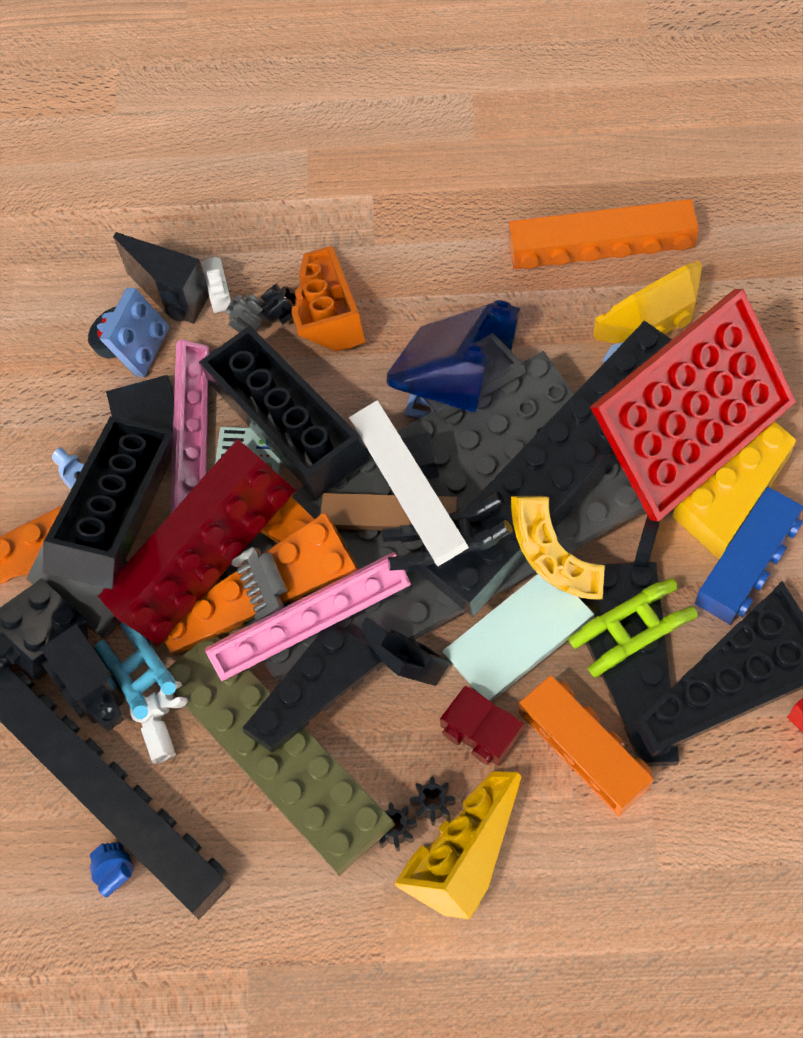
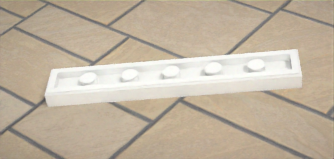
[349,400,469,566]

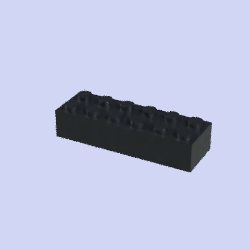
[199,325,369,499]
[43,416,174,589]

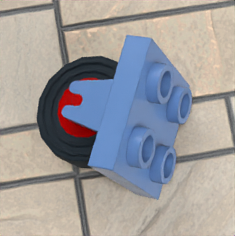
[88,288,170,377]

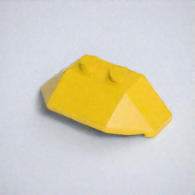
[593,260,703,344]

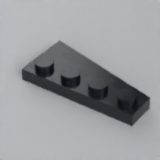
[243,624,385,753]

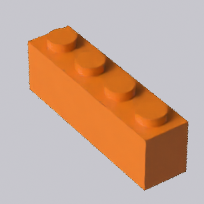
[519,675,654,817]

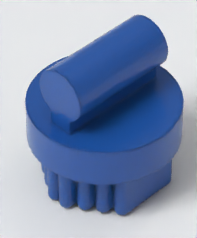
[90,842,133,897]

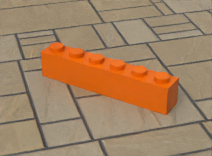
[508,199,699,269]

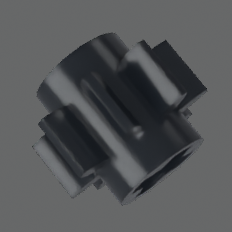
[261,284,296,325]
[410,777,456,826]
[379,802,417,852]

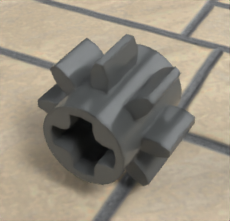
[226,294,265,333]

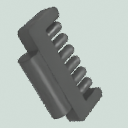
[232,547,287,620]

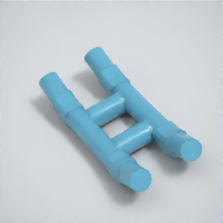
[94,622,176,719]

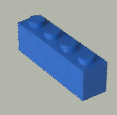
[694,486,803,625]

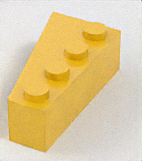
[672,421,796,560]

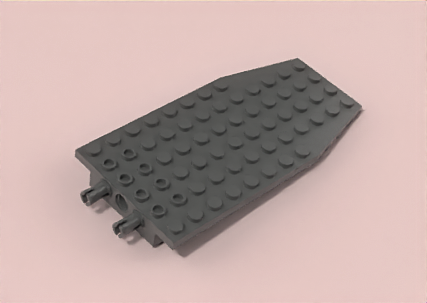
[219,351,645,681]

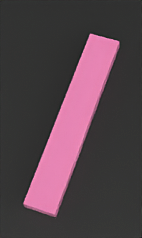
[170,339,209,513]
[205,551,411,681]

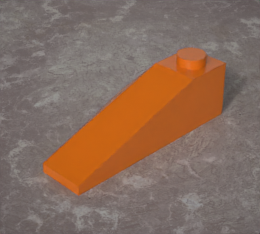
[291,246,366,352]

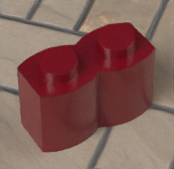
[440,686,524,766]

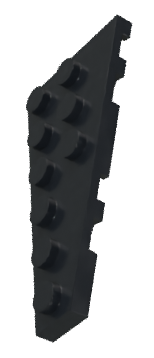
[634,581,803,757]

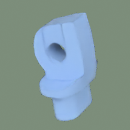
[52,447,84,489]

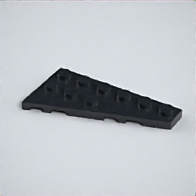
[579,562,679,767]

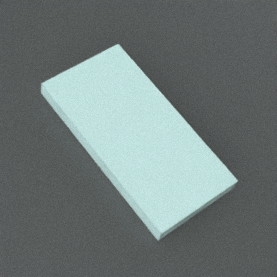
[442,574,594,702]

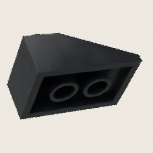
[113,232,209,324]

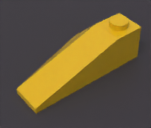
[395,771,522,919]

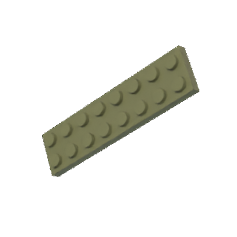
[167,637,395,876]

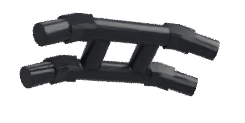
[382,492,513,571]

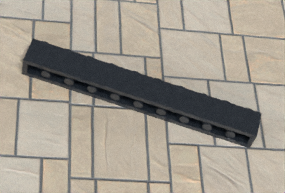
[0,663,230,920]

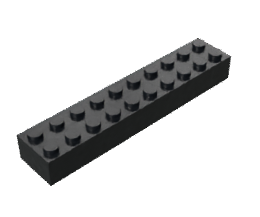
[420,320,672,617]

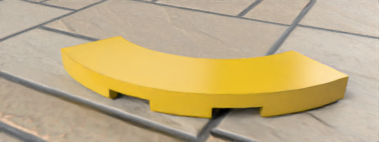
[511,496,605,600]

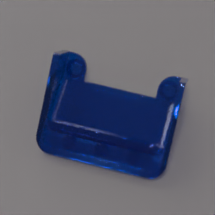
[386,300,521,412]

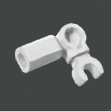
[202,257,231,313]
[130,681,188,764]

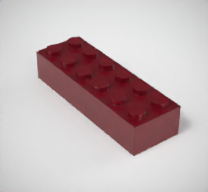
[97,439,296,646]

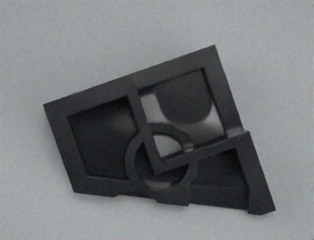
[362,618,450,686]

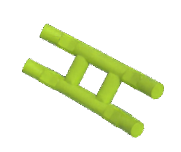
[568,578,698,679]

